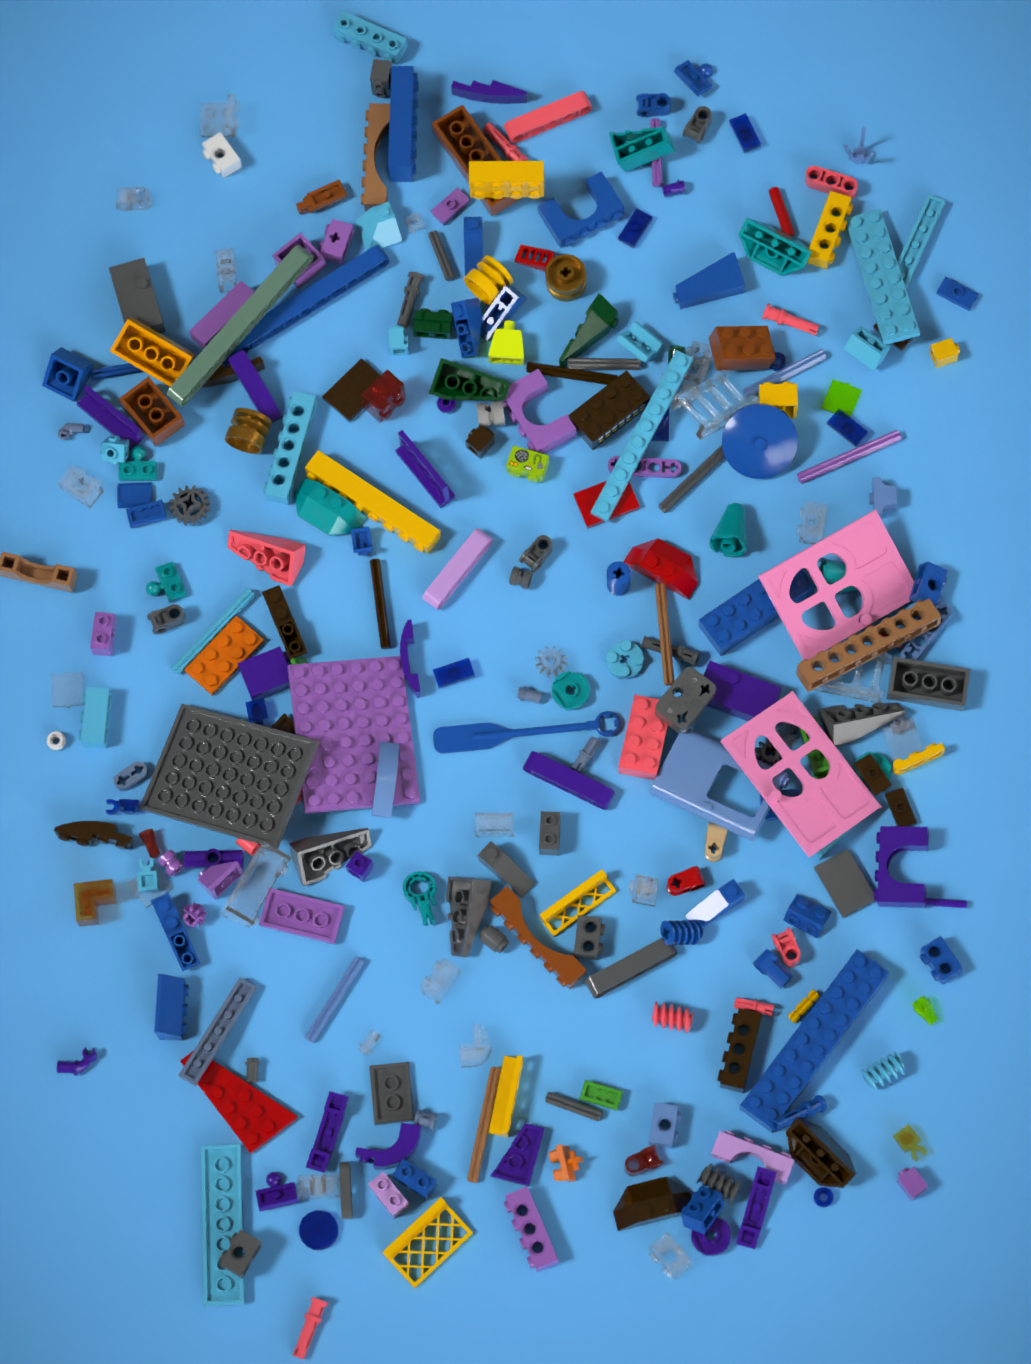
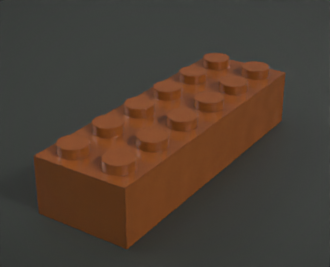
[432,105,523,216]

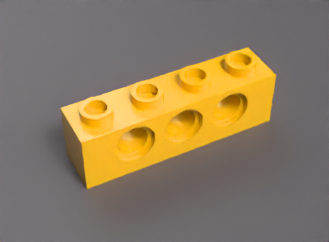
[807,191,853,269]

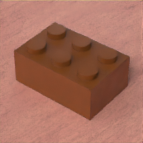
[709,326,775,370]
[119,376,185,447]

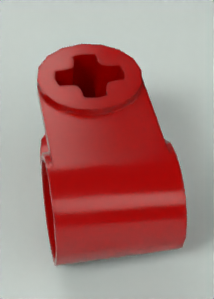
[667,866,706,896]

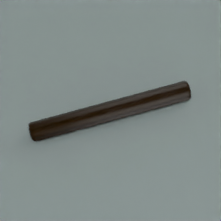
[526,362,618,385]
[370,559,391,649]

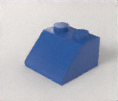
[42,347,93,402]

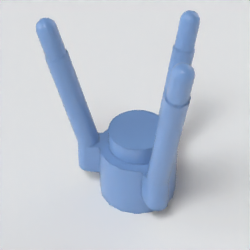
[843,127,874,165]

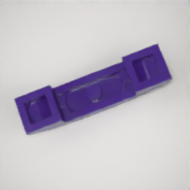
[400,619,421,698]
[306,1091,349,1173]
[736,1166,777,1249]

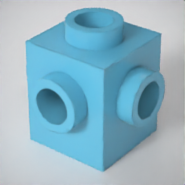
[100,435,129,464]

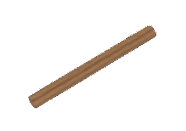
[655,583,675,686]
[467,1067,501,1183]

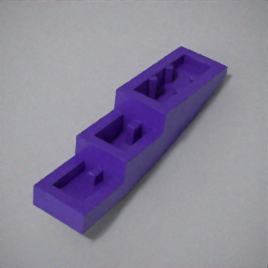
[451,80,527,104]
[227,350,283,423]

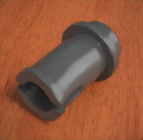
[245,1058,260,1083]

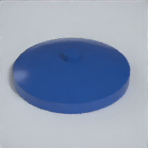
[722,403,798,479]

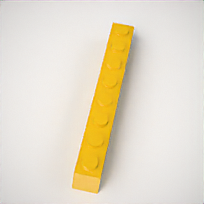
[305,450,441,554]

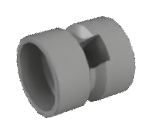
[476,401,505,427]

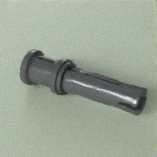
[396,272,424,329]
[641,636,700,667]

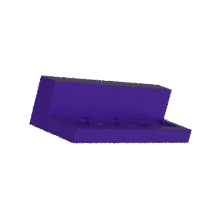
[76,385,144,450]

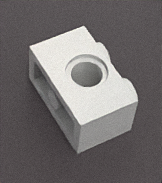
[202,132,242,178]

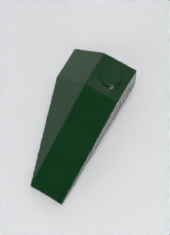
[559,293,619,367]

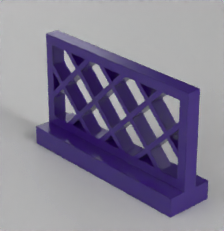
[395,430,455,508]

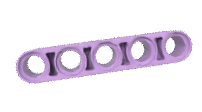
[422,528,493,610]

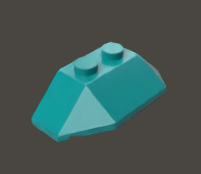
[738,218,812,276]
[294,479,366,536]

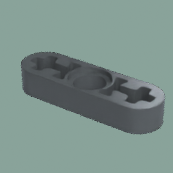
[339,1161,353,1220]

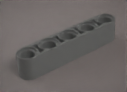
[584,938,678,999]

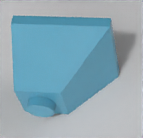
[356,202,402,251]

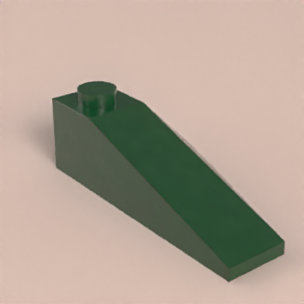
[429,358,511,401]

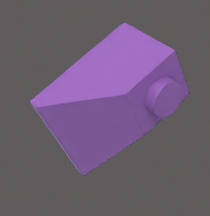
[197,861,243,900]

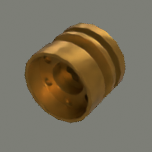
[224,408,272,454]

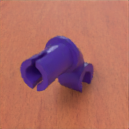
[57,1047,97,1076]

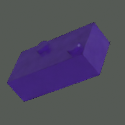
[701,661,781,721]

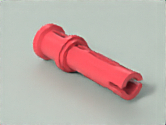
[483,123,529,161]
[762,303,819,336]
[292,1297,328,1360]

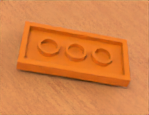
[184,616,264,696]

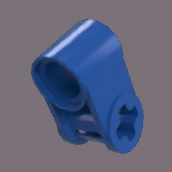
[636,93,671,117]

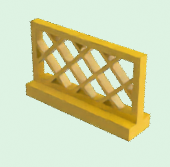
[382,1197,473,1288]

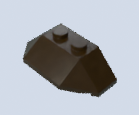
[786,1117,857,1188]
[613,1176,692,1232]

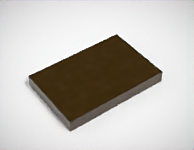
[322,358,388,422]

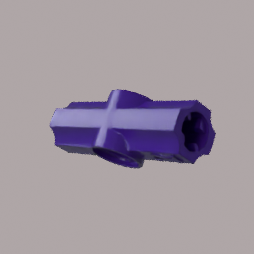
[184,849,244,869]

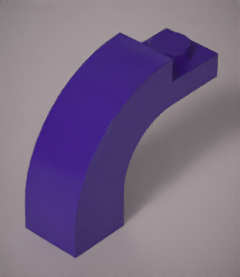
[355,1122,422,1170]

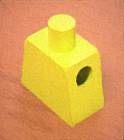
[488,320,525,365]

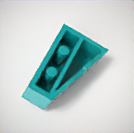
[609,127,675,172]

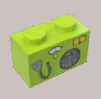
[506,446,549,482]

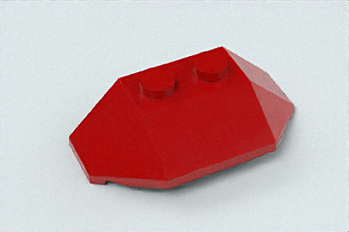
[623,538,698,600]

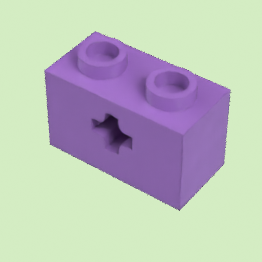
[318,219,354,265]
[90,612,117,656]

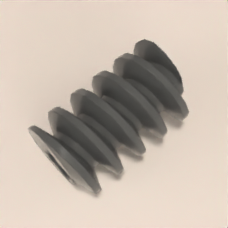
[696,1163,740,1204]

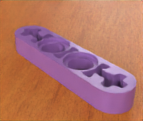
[608,456,681,479]

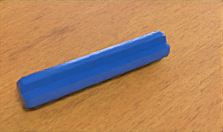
[91,363,144,380]

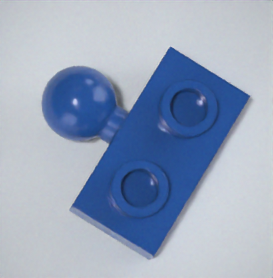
[674,60,713,96]

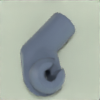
[58,423,84,440]

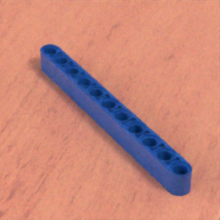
[222,245,390,367]

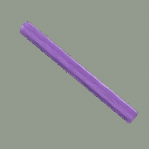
[797,430,901,483]

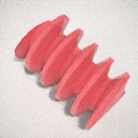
[652,1001,694,1033]

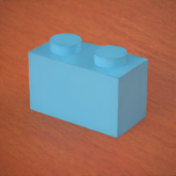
[844,325,891,370]

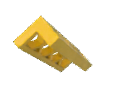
[539,869,616,937]
[488,1055,524,1138]

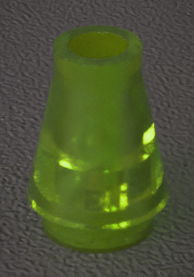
[911,995,939,1026]

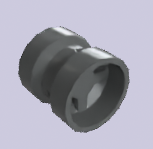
[509,566,533,590]

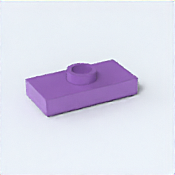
[431,187,470,226]

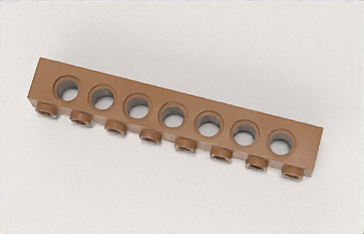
[796,599,941,692]

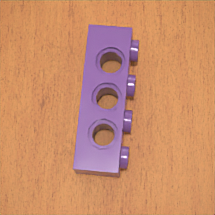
[503,1186,559,1272]

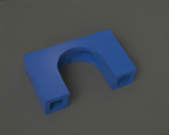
[538,171,624,248]

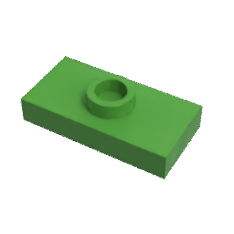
[579,1080,623,1111]

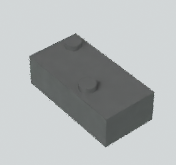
[109,258,166,333]
[886,657,970,711]

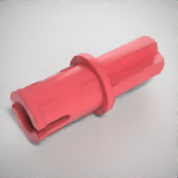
[734,997,774,1017]

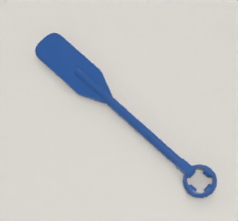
[433,711,621,753]

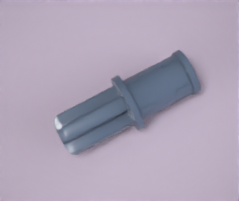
[571,736,600,773]

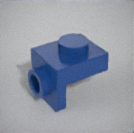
[351,526,373,556]

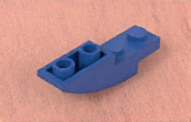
[151,893,200,971]

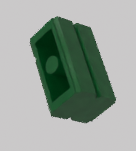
[413,308,453,339]

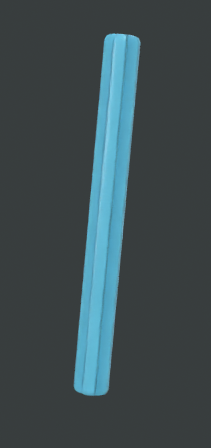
[171,588,255,674]

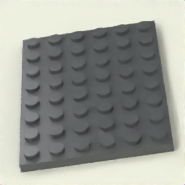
[139,704,319,850]

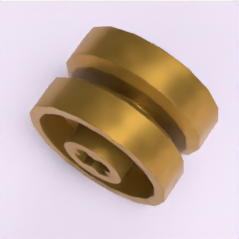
[545,254,587,302]

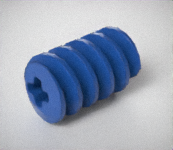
[607,561,631,596]
[660,920,704,946]

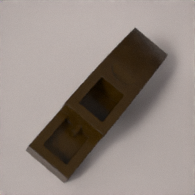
[262,585,308,659]
[54,821,134,850]

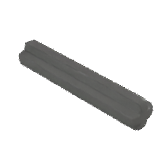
[428,230,455,281]
[545,1092,602,1121]

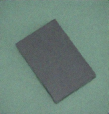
[814,849,874,918]
[369,1062,414,1125]

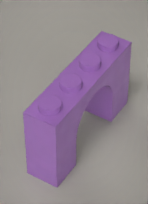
[502,369,577,454]

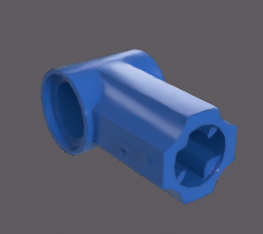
[753,949,793,989]

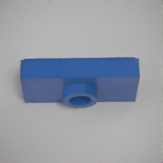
[936,277,978,311]
[126,500,167,528]

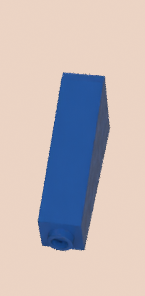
[673,252,745,309]

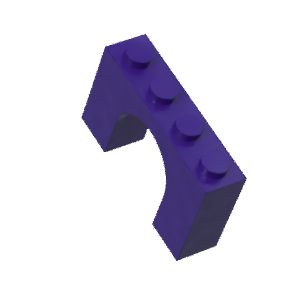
[874,826,929,908]

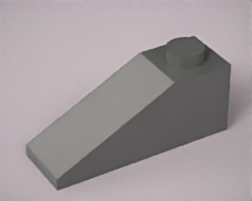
[478,841,535,898]

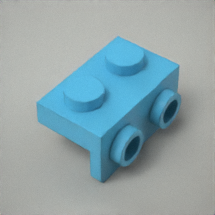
[617,321,663,363]

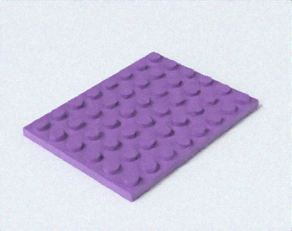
[287,656,420,814]

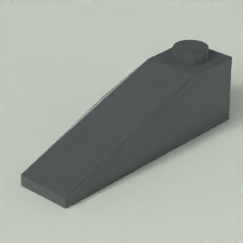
[819,702,905,746]

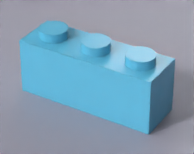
[78,687,112,749]

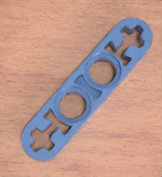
[900,603,951,660]

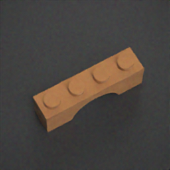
[0,552,78,593]

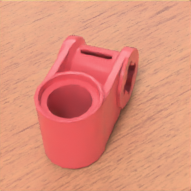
[771,927,801,967]

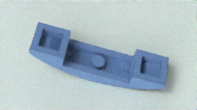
[371,741,399,818]

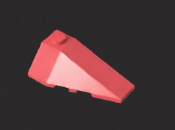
[227,530,305,586]

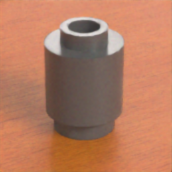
[480,925,509,954]

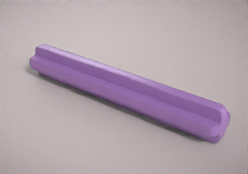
[650,118,662,187]

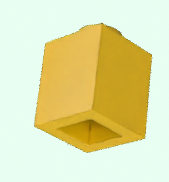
[929,338,960,368]

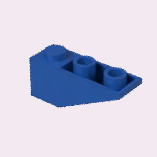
[451,298,482,358]

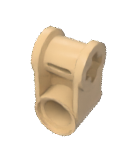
[705,823,727,862]

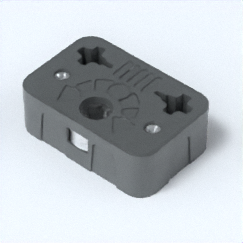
[655,667,716,734]

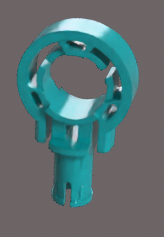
[403,871,436,926]

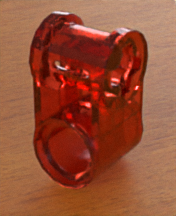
[624,1145,664,1177]

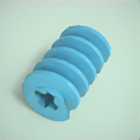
[860,1051,905,1090]

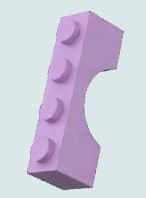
[711,1130,795,1185]

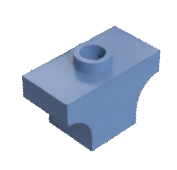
[869,477,897,518]

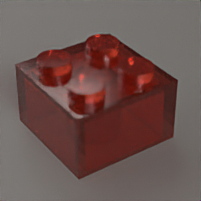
[361,369,406,423]

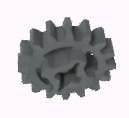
[169,485,211,526]

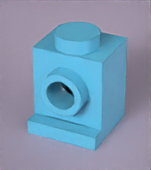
[388,325,409,356]

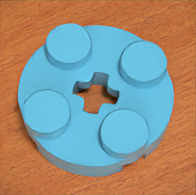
[606,640,644,679]

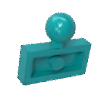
[118,445,157,481]
[146,561,187,603]

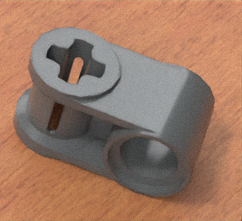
[682,106,712,144]
[519,535,553,573]
[147,604,186,635]

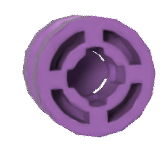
[158,850,184,877]

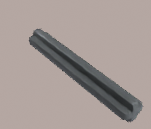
[567,358,641,370]

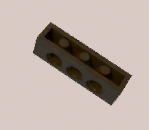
[717,1008,762,1093]

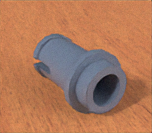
[517,686,542,704]

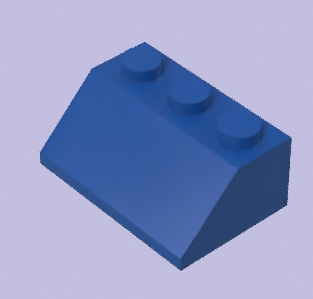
[154,974,189,1041]

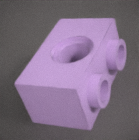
[368,1171,410,1219]

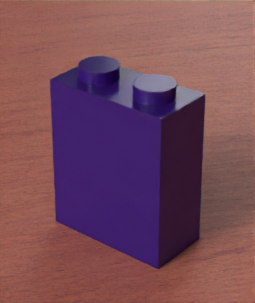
[237,646,290,702]

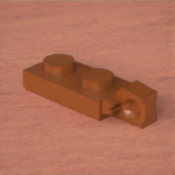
[296,180,348,215]

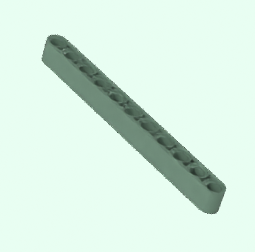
[166,245,313,407]

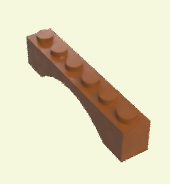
[490,886,587,990]

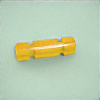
[788,990,820,1023]

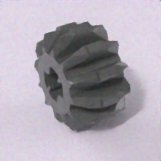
[755,738,782,766]

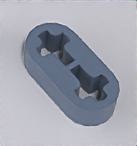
[114,762,148,791]

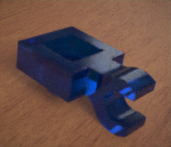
[245,698,268,726]
[106,799,141,815]

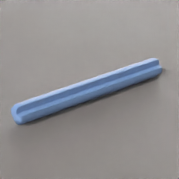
[742,349,827,399]
[305,957,364,1043]

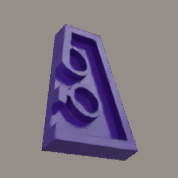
[490,1123,544,1187]

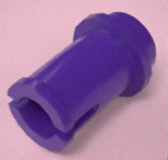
[661,180,686,197]

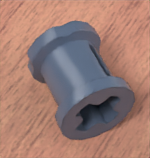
[414,1109,437,1131]

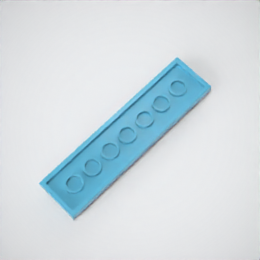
[845,209,920,345]
[201,1144,245,1306]

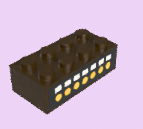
[568,370,651,450]

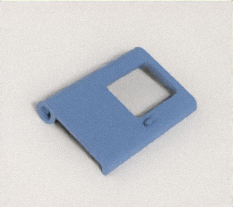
[650,729,790,842]

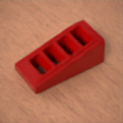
[514,245,555,272]

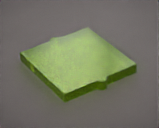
[821,379,862,420]

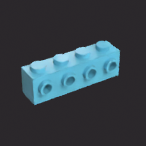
[332,11,408,64]

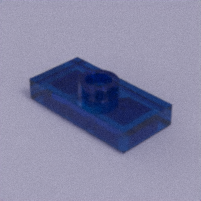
[729,113,761,153]
[618,208,652,249]
[827,409,868,447]
[433,658,475,689]

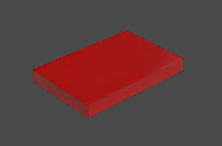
[573,481,640,529]

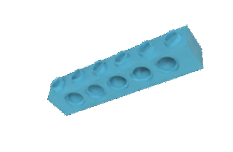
[263,391,317,505]

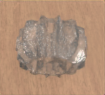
[535,646,567,679]

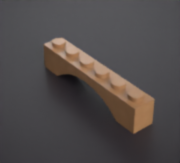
[361,103,390,212]

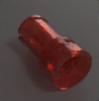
[139,828,161,859]

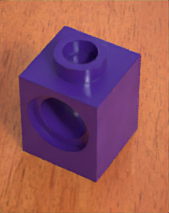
[345,851,374,882]

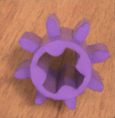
[181,902,207,928]

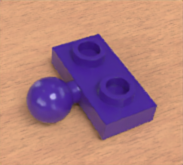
[255,1172,299,1211]

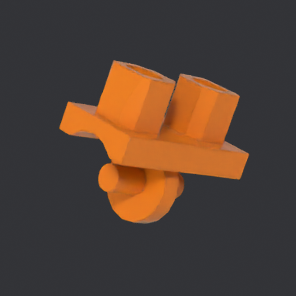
[548,1144,583,1182]

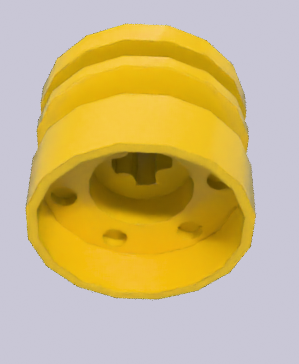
[463,255,513,305]

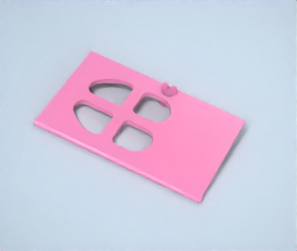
[758,510,914,660]
[720,691,882,858]

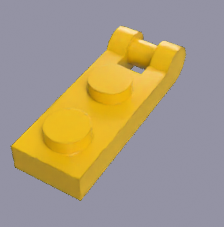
[892,743,945,775]

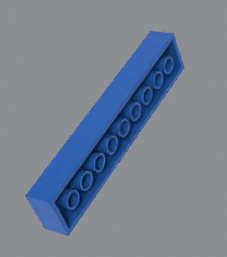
[740,949,889,1133]

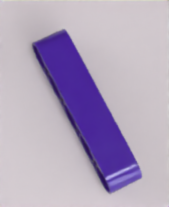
[522,751,615,810]

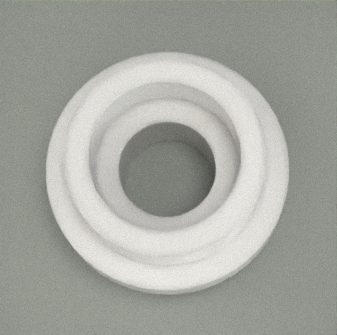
[47,731,66,750]

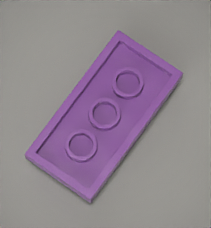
[259,888,345,945]

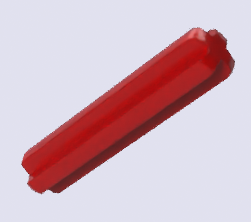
[769,187,794,236]

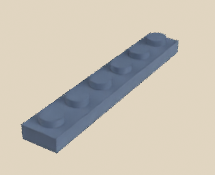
[179,977,257,1087]

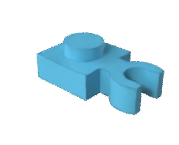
[137,858,159,893]

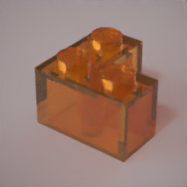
[73,879,117,927]

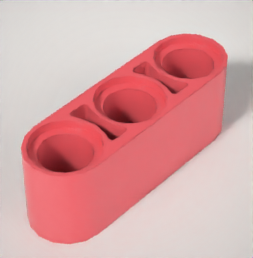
[805,166,858,199]

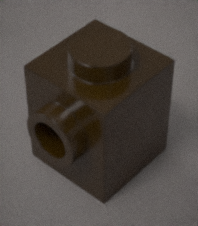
[465,425,495,459]

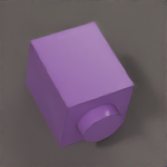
[897,1167,928,1201]

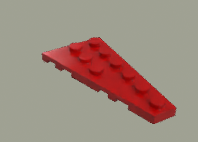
[180,1050,298,1154]

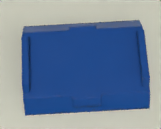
[117,482,152,508]

